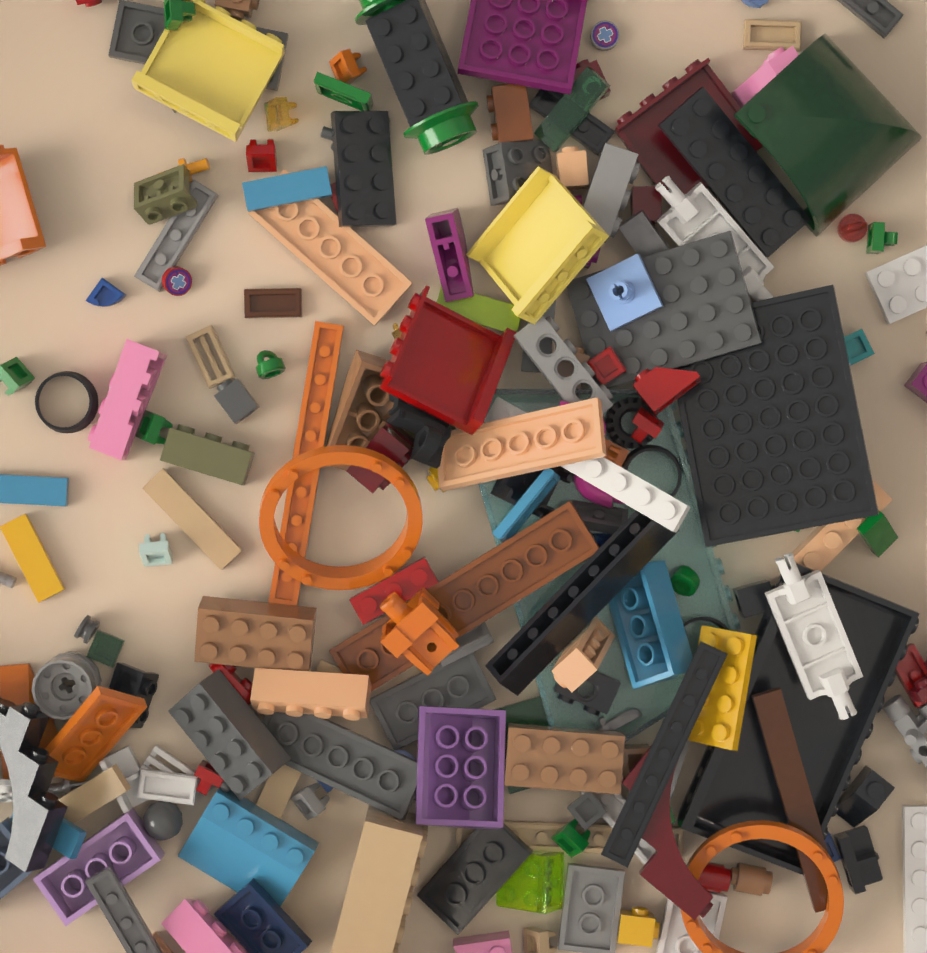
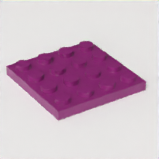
[457,0,587,95]

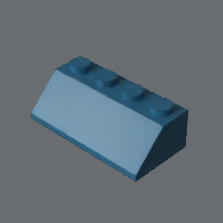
[609,560,693,689]

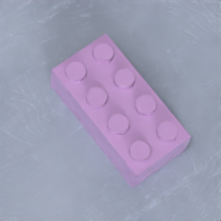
[33,808,165,926]

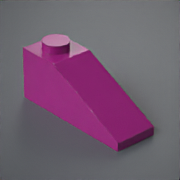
[425,208,474,302]

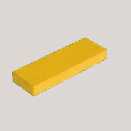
[0,514,65,603]

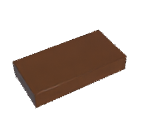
[244,288,302,318]

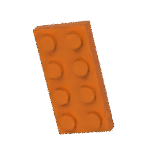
[45,686,147,783]

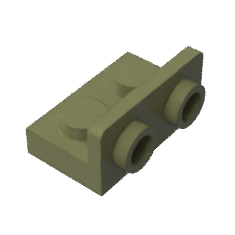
[134,164,197,225]

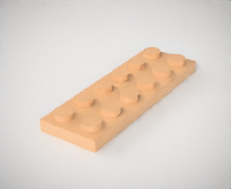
[246,169,413,326]
[438,397,607,491]

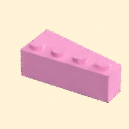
[88,339,167,460]

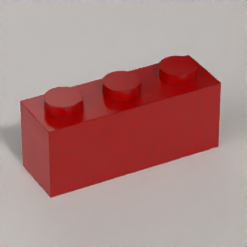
[349,557,439,625]

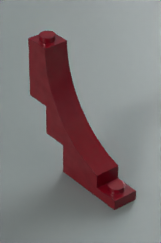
[622,745,713,920]

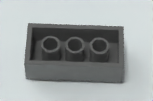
[168,669,291,800]

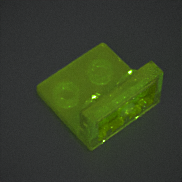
[496,852,564,914]

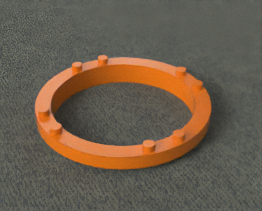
[259,445,423,590]
[681,820,844,953]

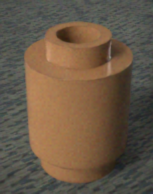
[730,863,773,896]

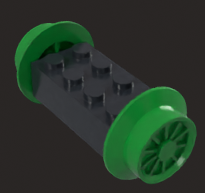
[355,0,479,155]

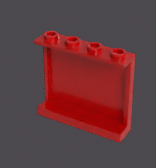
[380,285,517,435]

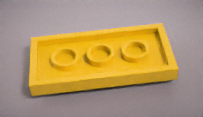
[688,625,757,751]

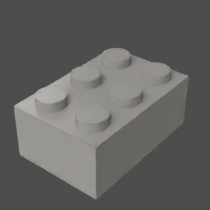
[583,143,641,243]

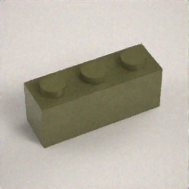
[160,424,255,485]

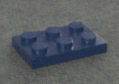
[214,878,312,953]

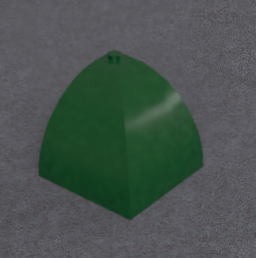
[734,33,921,237]

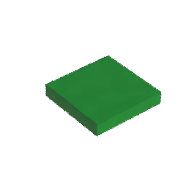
[314,72,373,111]

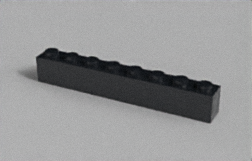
[485,510,679,696]

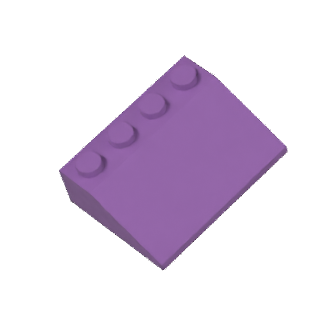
[415,706,506,830]

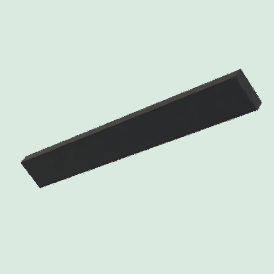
[601,641,727,868]

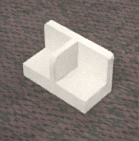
[99,745,148,813]

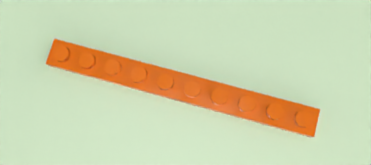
[268,321,344,606]

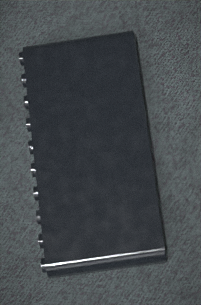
[677,563,920,875]

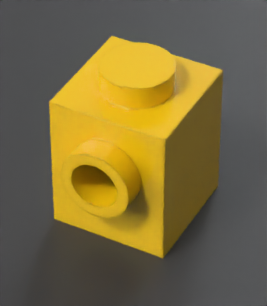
[617,906,659,947]

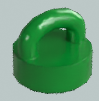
[256,350,286,379]
[670,565,700,596]

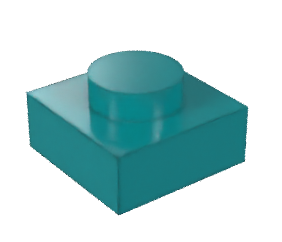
[844,329,875,366]

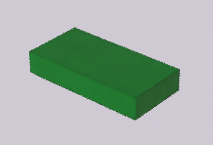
[857,510,898,558]

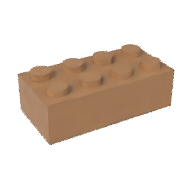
[194,596,317,671]
[504,723,625,794]

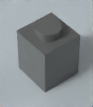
[214,378,260,424]

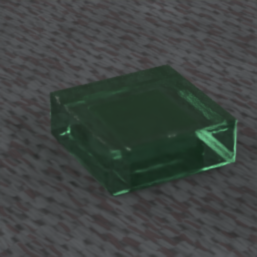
[86,630,125,668]

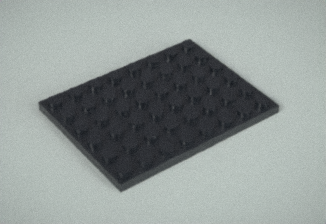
[676,285,879,547]

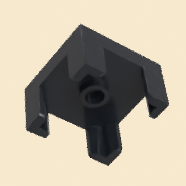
[490,466,574,518]

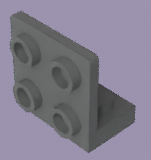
[482,140,553,206]

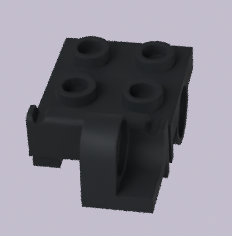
[387,393,452,469]

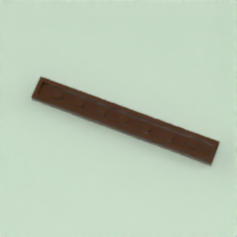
[751,687,828,913]

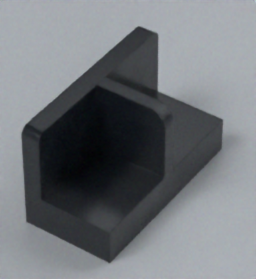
[834,825,883,894]

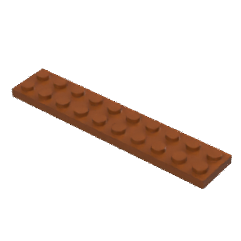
[329,500,600,692]

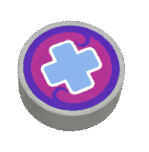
[590,21,619,51]

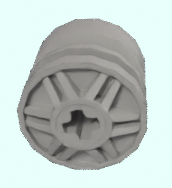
[31,651,101,720]

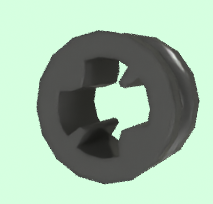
[74,615,100,644]

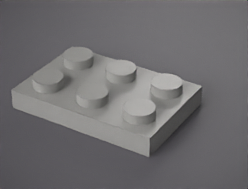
[558,863,625,953]

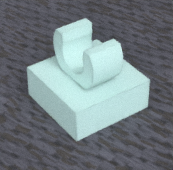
[139,533,173,567]

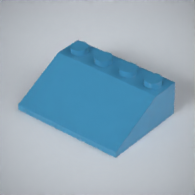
[178,788,319,906]

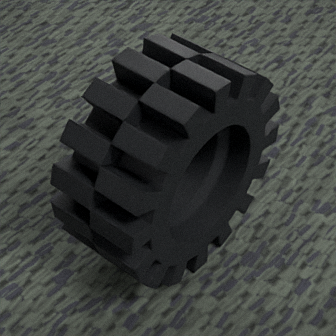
[606,397,658,449]

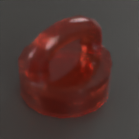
[837,214,867,243]

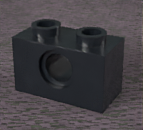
[553,671,621,716]

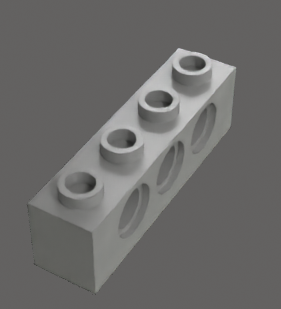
[513,315,613,413]

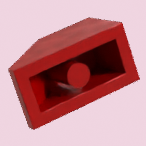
[633,367,701,416]

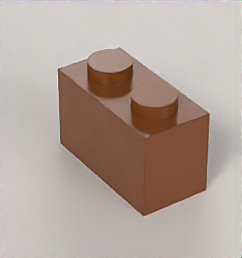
[486,84,534,143]

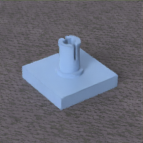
[586,253,663,331]

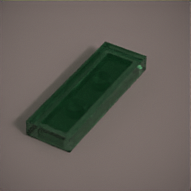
[534,67,610,152]

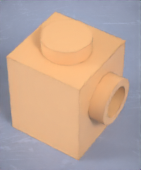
[556,147,589,190]

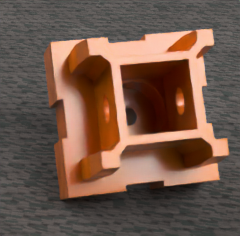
[380,587,459,676]

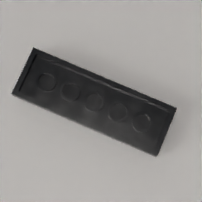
[657,87,811,257]

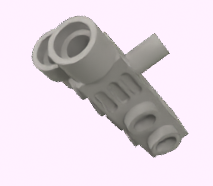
[882,694,927,768]

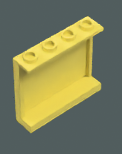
[131,0,285,142]
[466,166,609,325]

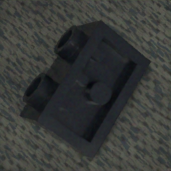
[109,662,159,728]

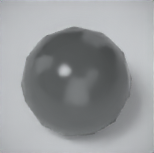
[143,801,183,841]

